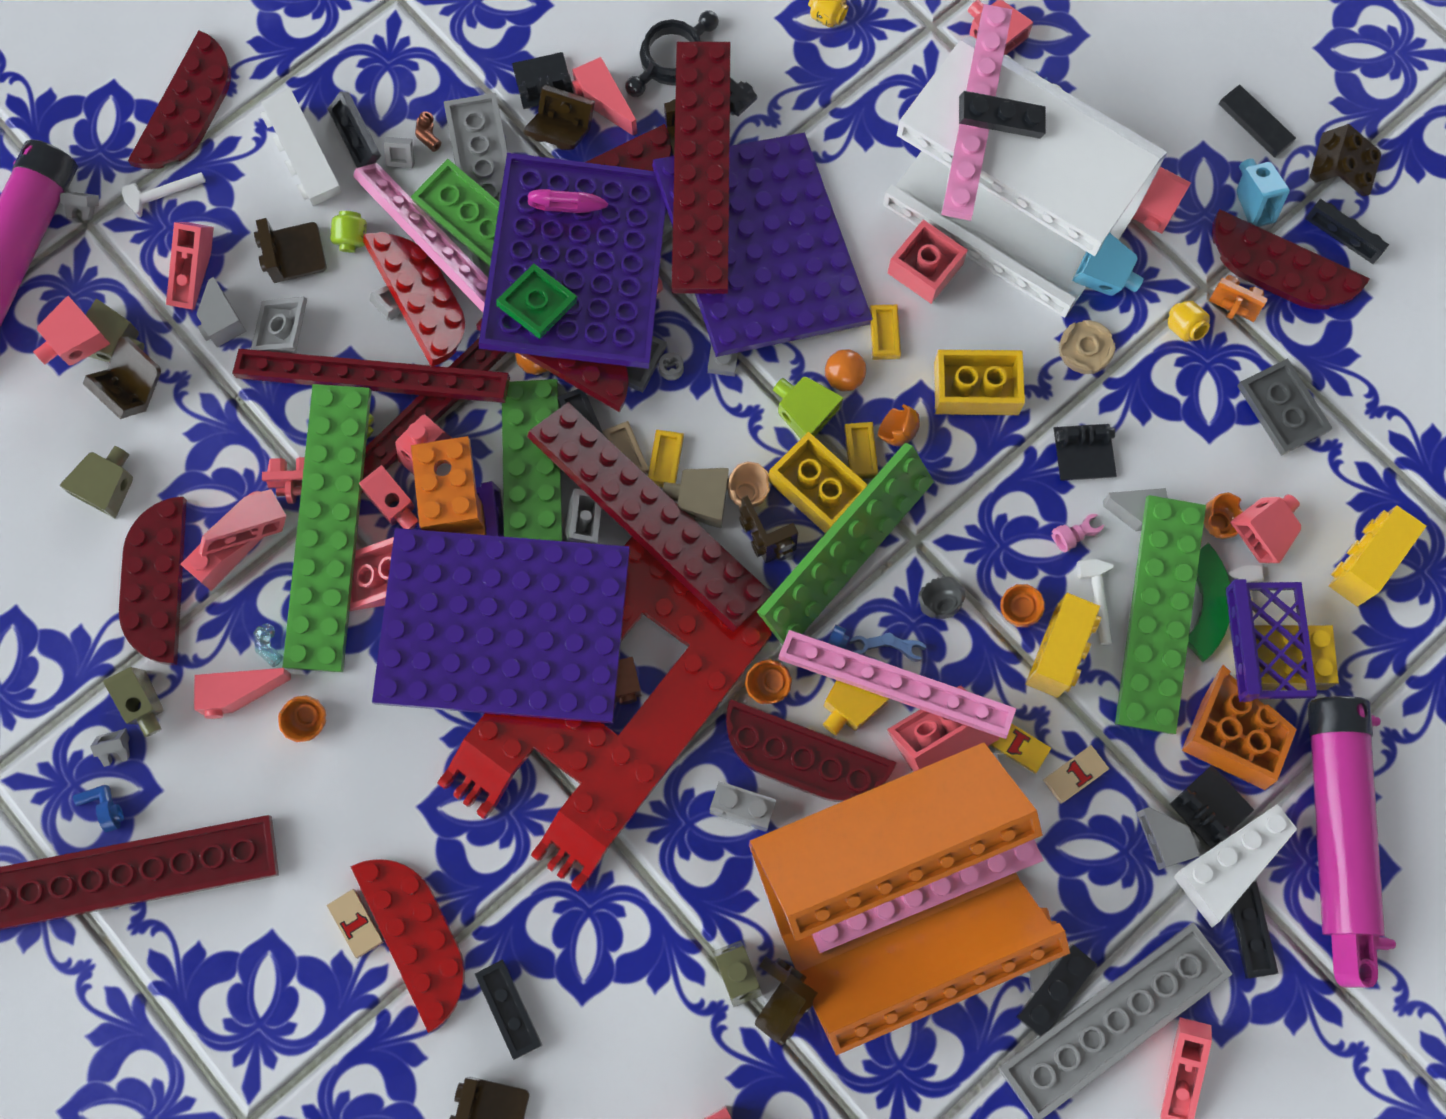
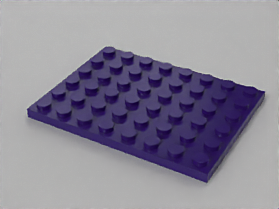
[652,132,873,357]
[479,153,666,369]
[372,528,630,724]

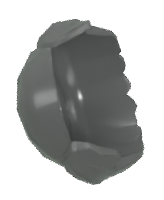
[918,576,966,619]

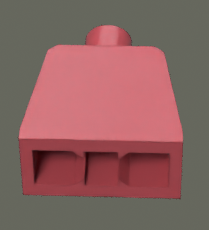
[968,0,1033,55]
[33,296,110,366]
[396,414,453,475]
[359,465,419,529]
[1230,494,1301,563]

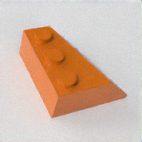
[1182,665,1297,790]

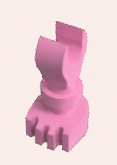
[1051,514,1104,552]

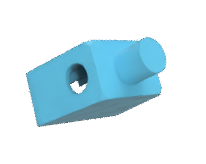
[1237,159,1290,227]
[1072,233,1144,296]

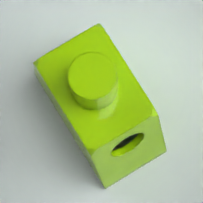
[773,377,843,439]

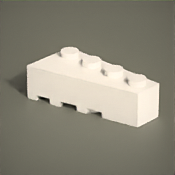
[260,89,342,206]
[1174,804,1297,928]

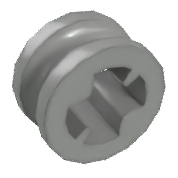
[659,353,684,380]

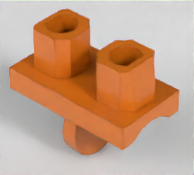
[1209,275,1268,322]

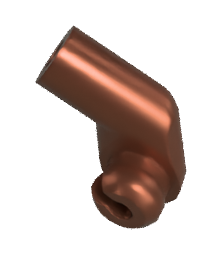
[415,111,441,152]

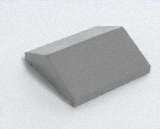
[251,297,307,353]

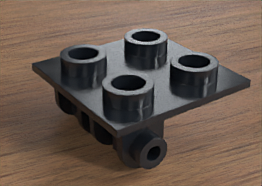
[512,52,574,109]
[1053,424,1117,481]
[1170,765,1254,849]

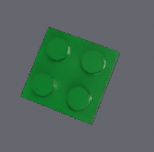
[496,264,577,339]

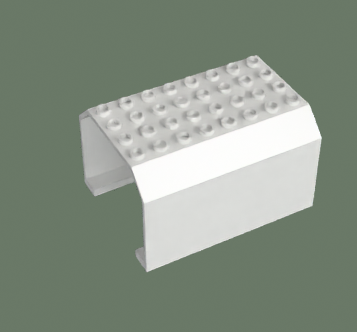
[883,36,1167,318]

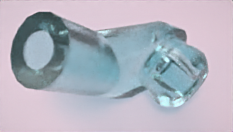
[253,623,283,667]

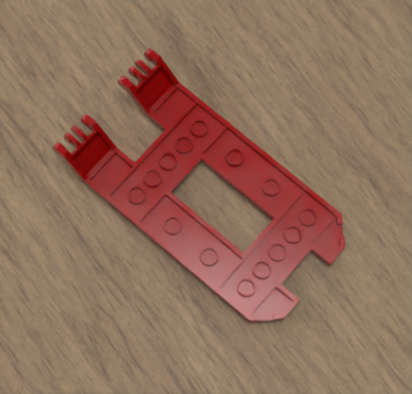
[437,537,772,892]

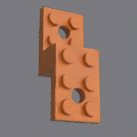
[411,436,487,535]

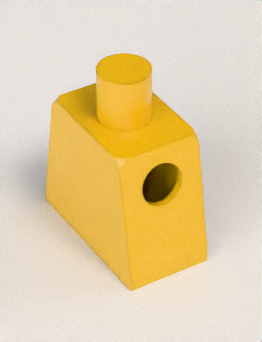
[823,680,890,735]

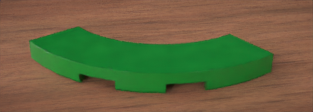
[1188,542,1230,662]

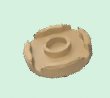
[1059,320,1116,374]

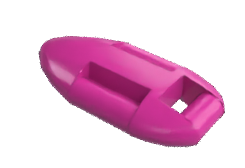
[528,189,608,213]

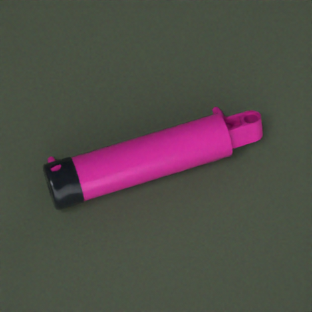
[0,139,78,327]
[1308,696,1396,988]

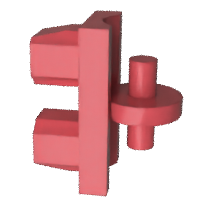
[262,457,305,504]

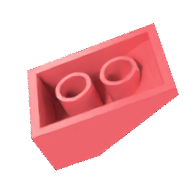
[349,537,394,611]

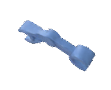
[850,633,926,662]

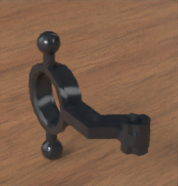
[625,10,757,116]

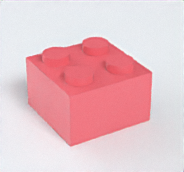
[888,219,968,304]

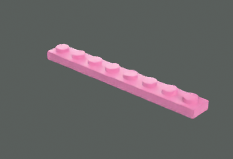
[941,4,1012,221]
[353,163,488,312]
[779,630,1017,739]
[812,839,1044,953]

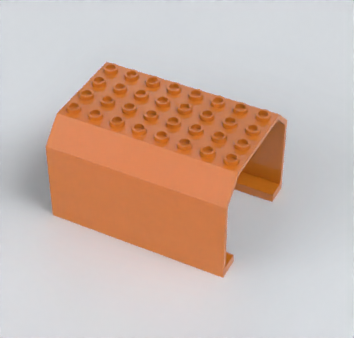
[749,742,1070,1056]

